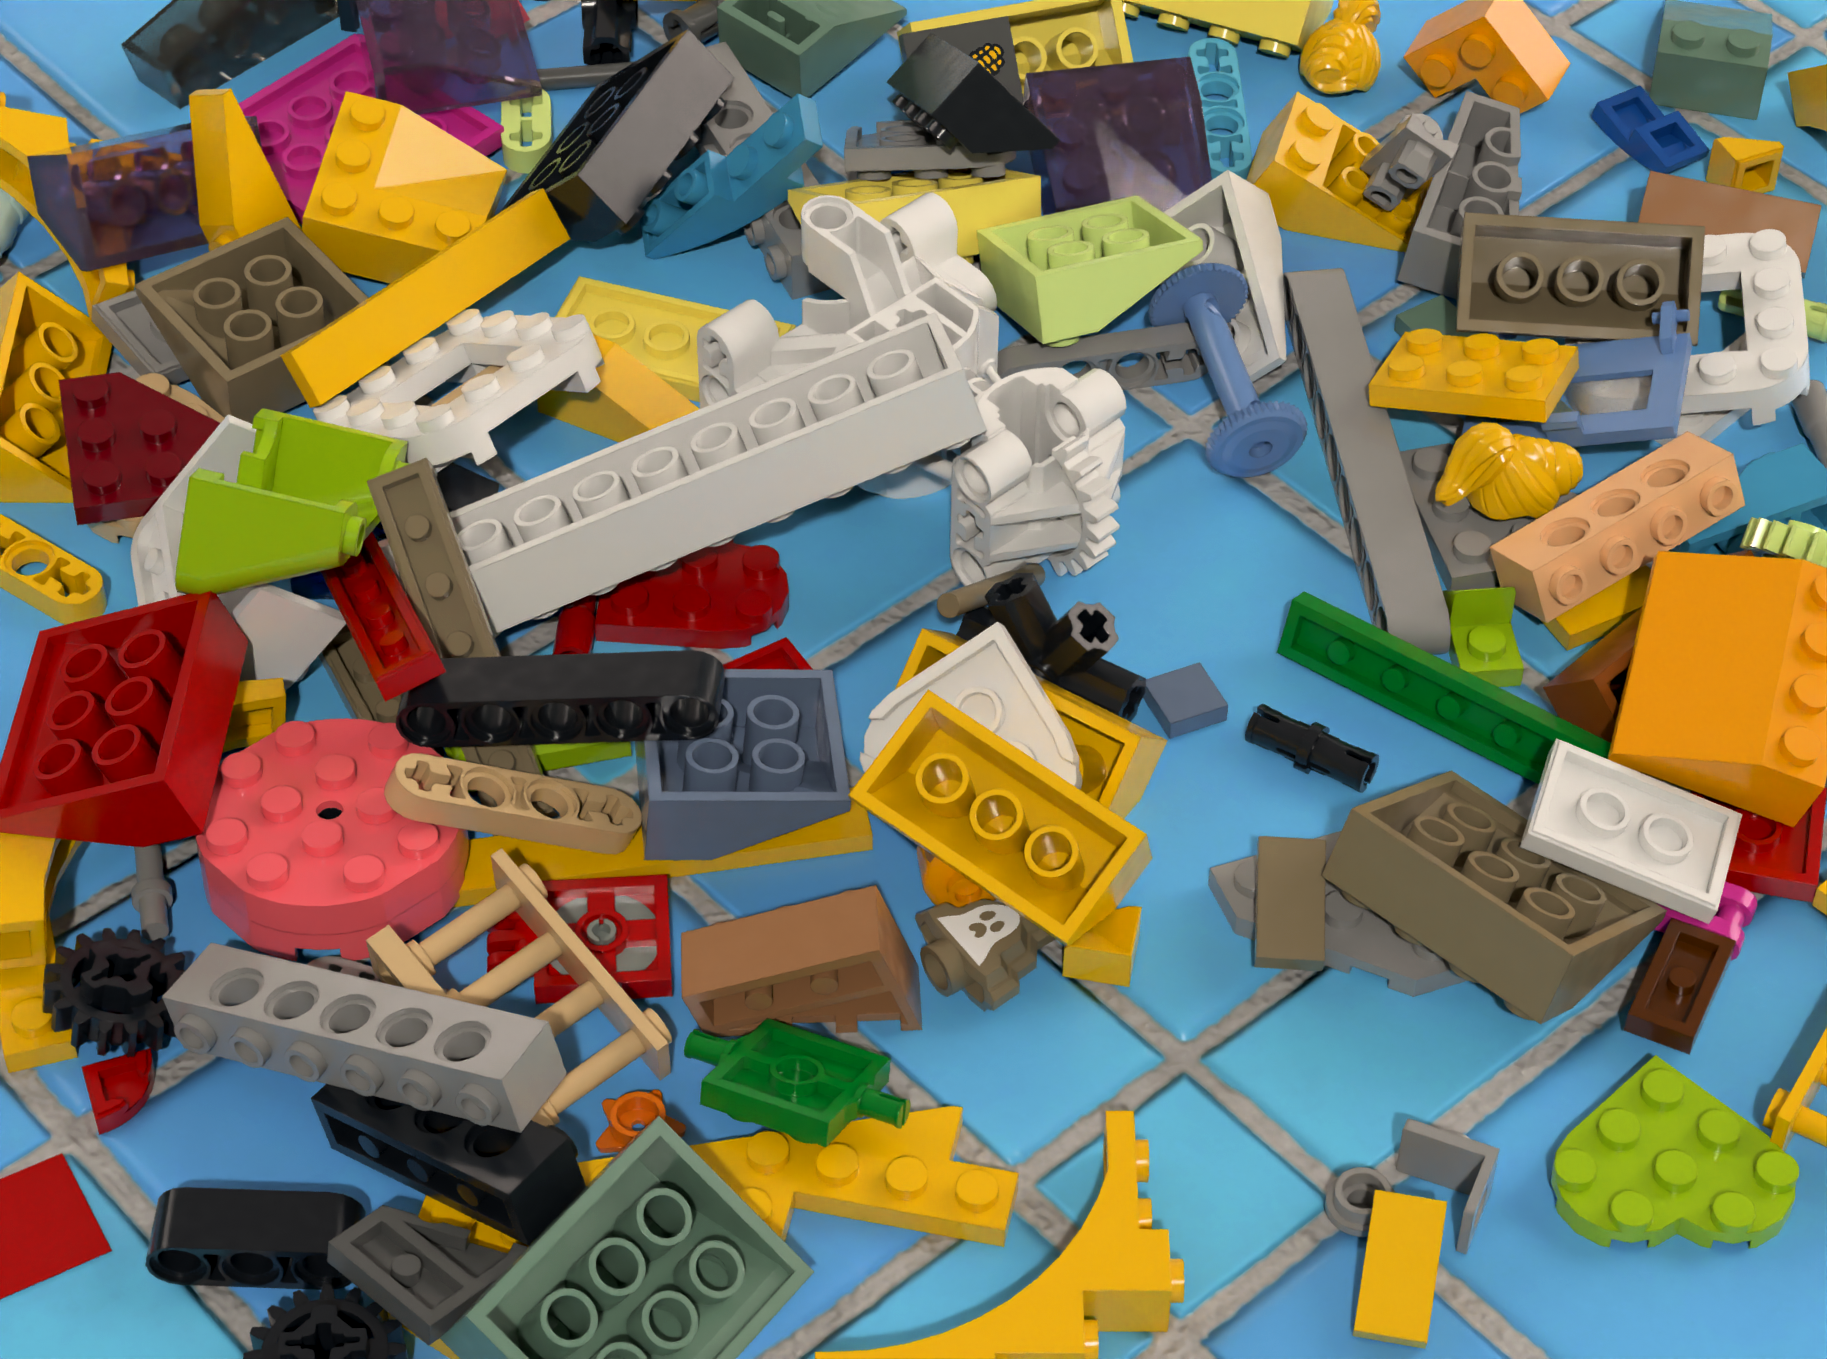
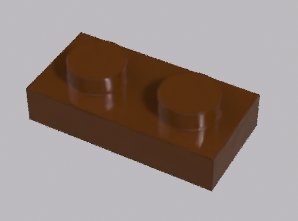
[1624,918,1736,1055]

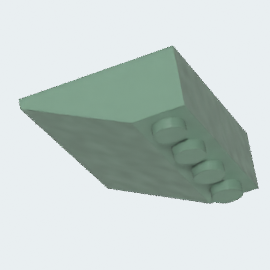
[440,1116,814,1359]

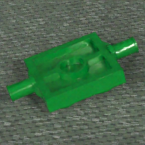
[684,1018,911,1147]

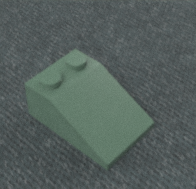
[1649,0,1773,120]

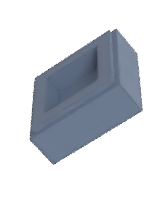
[1143,662,1228,739]

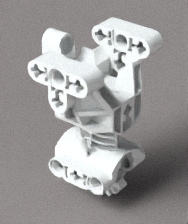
[697,192,1127,586]

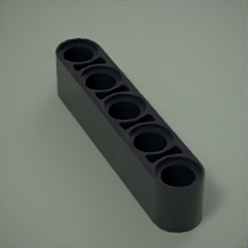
[396,650,725,748]

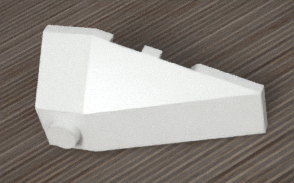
[1160,170,1287,383]

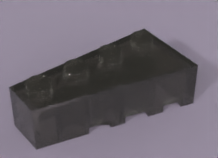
[121,0,339,109]

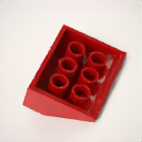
[0,591,249,848]

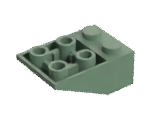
[717,0,907,98]

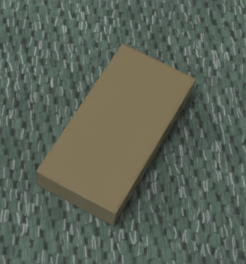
[1254,836,1326,971]

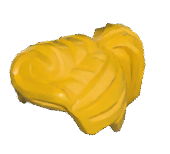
[1299,0,1381,94]
[1435,422,1583,520]

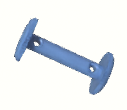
[1148,263,1308,477]

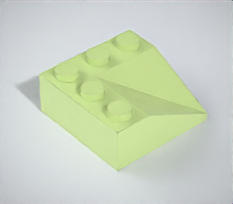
[976,195,1203,347]

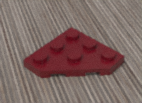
[59,372,220,525]

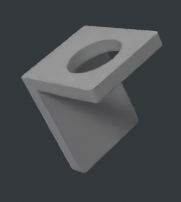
[1396,1119,1500,1254]

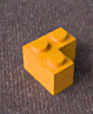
[1403,0,1571,114]

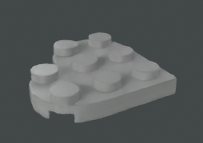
[844,120,1016,181]

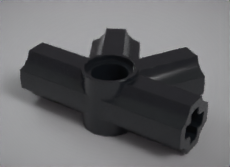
[956,573,1146,722]

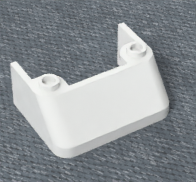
[130,414,346,690]

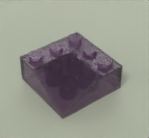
[1022,57,1212,215]

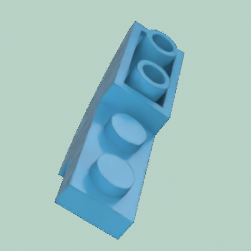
[640,93,823,260]

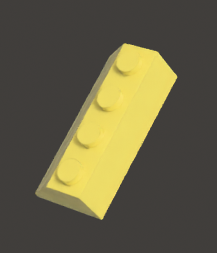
[897,0,1137,113]
[1121,0,1334,58]
[787,168,1041,264]

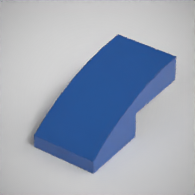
[1591,85,1710,174]

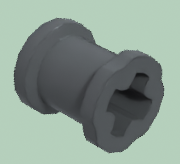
[663,0,725,43]

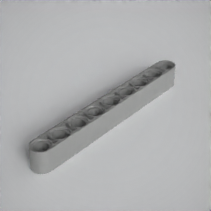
[1283,268,1451,655]

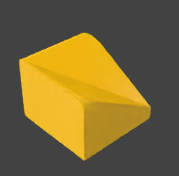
[1705,137,1784,193]
[1062,906,1142,987]

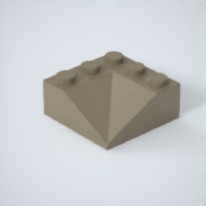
[135,217,387,424]

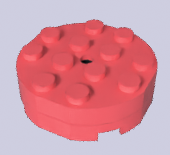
[195,718,469,961]

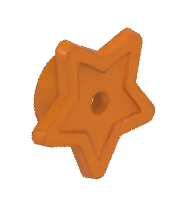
[596,1090,686,1153]

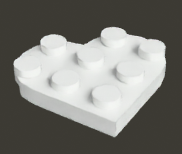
[860,622,1083,790]

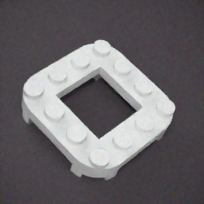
[1565,229,1810,426]
[313,309,605,477]

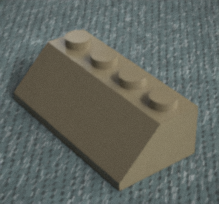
[1456,212,1705,346]

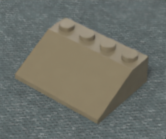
[1322,770,1667,1024]

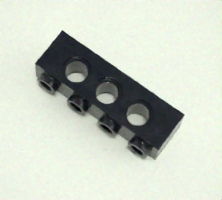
[311,1084,586,1246]

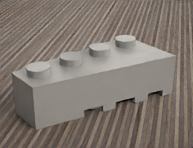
[1397,91,1522,300]

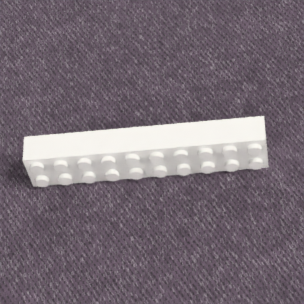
[378,312,987,638]

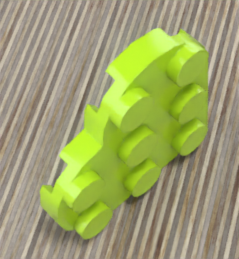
[1551,1055,1799,1249]

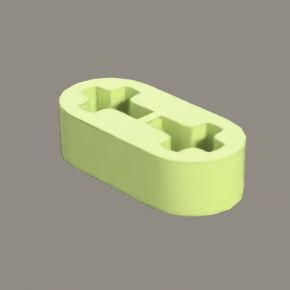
[501,86,553,174]

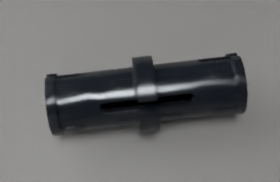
[1245,703,1379,793]

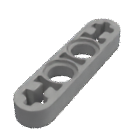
[997,323,1208,390]

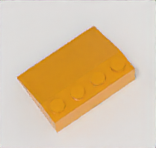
[1608,551,1827,827]

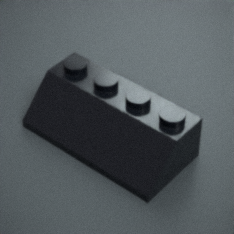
[886,33,1061,154]

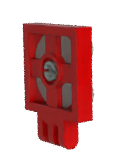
[487,874,673,1004]

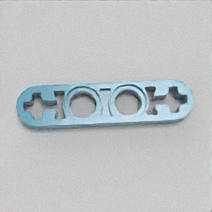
[1187,38,1252,185]

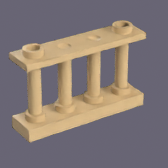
[366,848,672,1127]

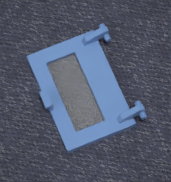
[1462,301,1692,447]

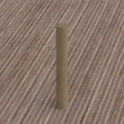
[937,563,1045,618]

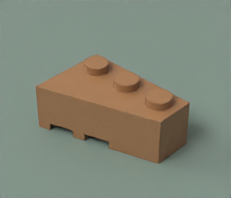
[681,885,922,1037]

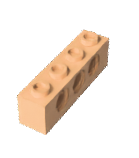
[1489,431,1745,623]

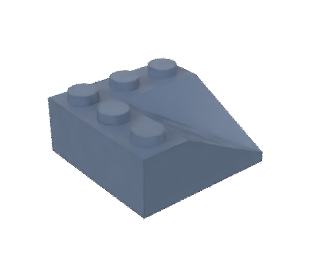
[635,669,851,861]

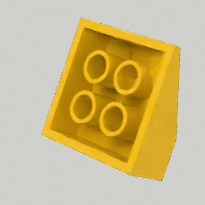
[302,91,507,284]

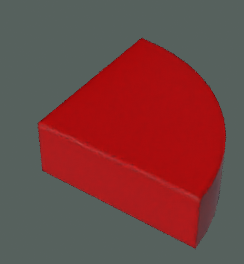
[82,1048,155,1135]

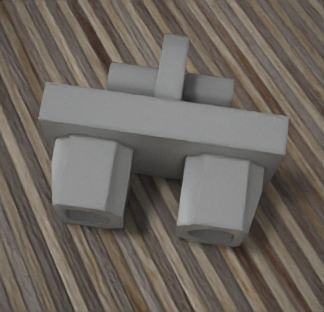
[1360,113,1459,212]

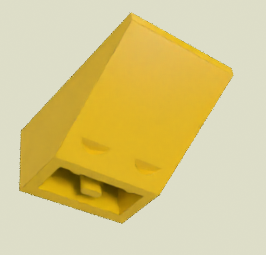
[1246,91,1433,253]

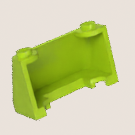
[175,408,410,595]

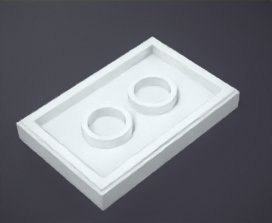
[1520,738,1742,924]

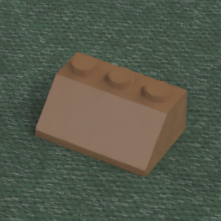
[1638,171,1822,278]

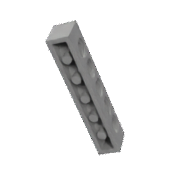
[695,42,831,300]
[162,943,567,1133]

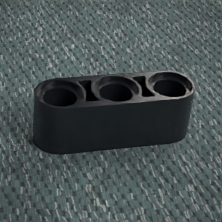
[145,1187,366,1290]

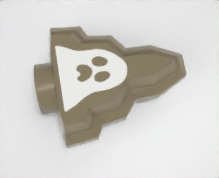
[915,899,1056,1012]

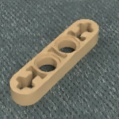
[384,753,642,854]

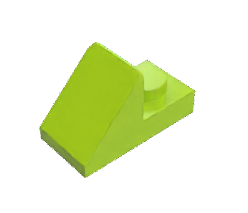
[1443,587,1524,687]

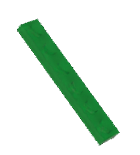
[1277,591,1634,784]

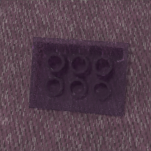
[349,0,542,115]

